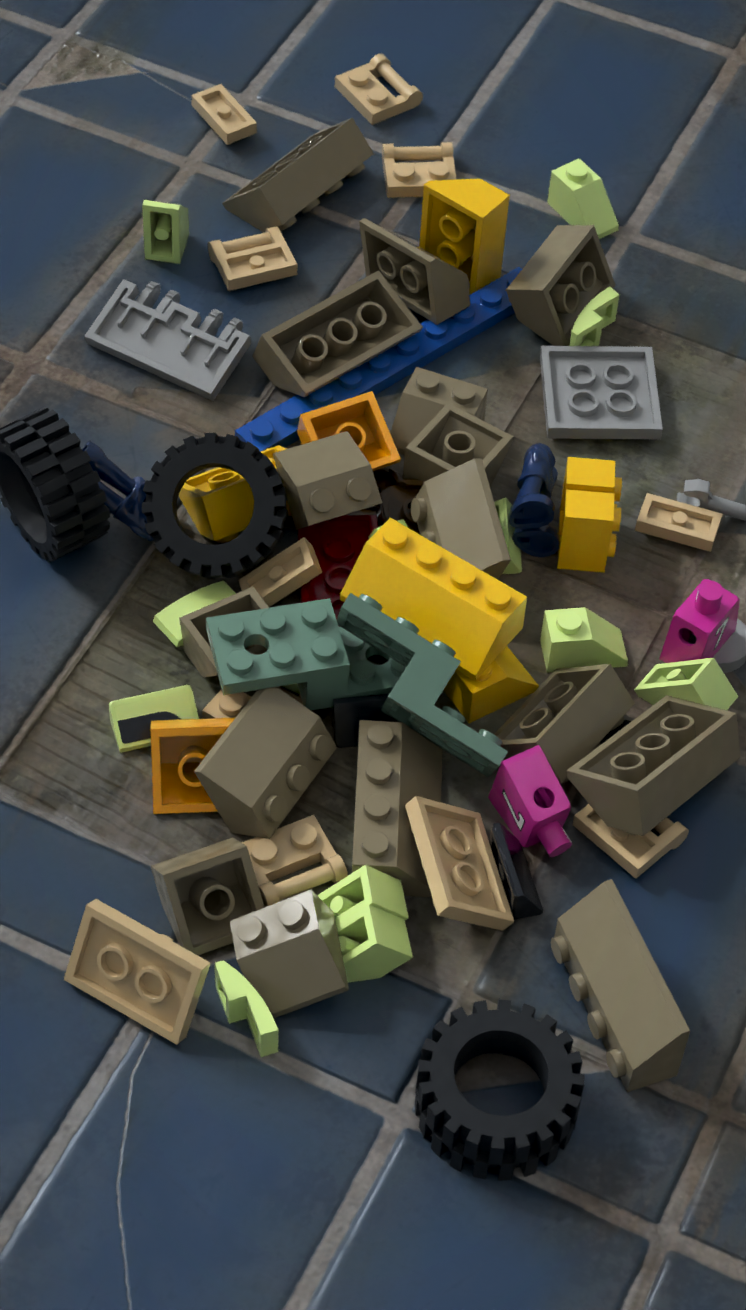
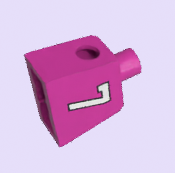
[660,579,740,663]
[488,745,572,857]

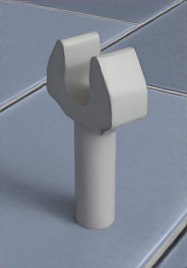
[677,479,746,521]

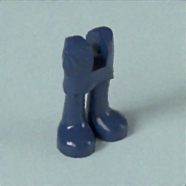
[82,440,154,541]
[509,443,561,557]

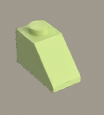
[547,158,619,239]
[142,200,189,264]
[540,607,628,673]
[634,657,739,710]
[317,865,409,925]
[336,904,413,983]

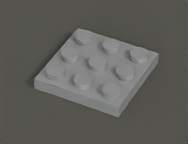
[540,346,663,439]

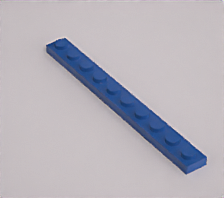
[235,267,522,452]

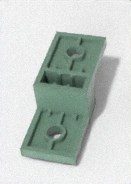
[337,593,508,778]
[206,598,406,710]

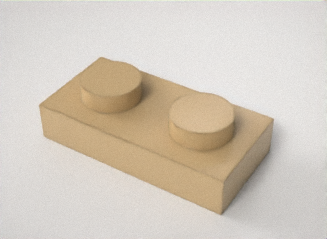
[192,84,257,145]
[635,493,723,552]
[238,537,322,607]

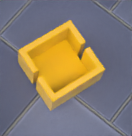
[557,457,622,573]

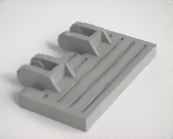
[84,279,251,401]

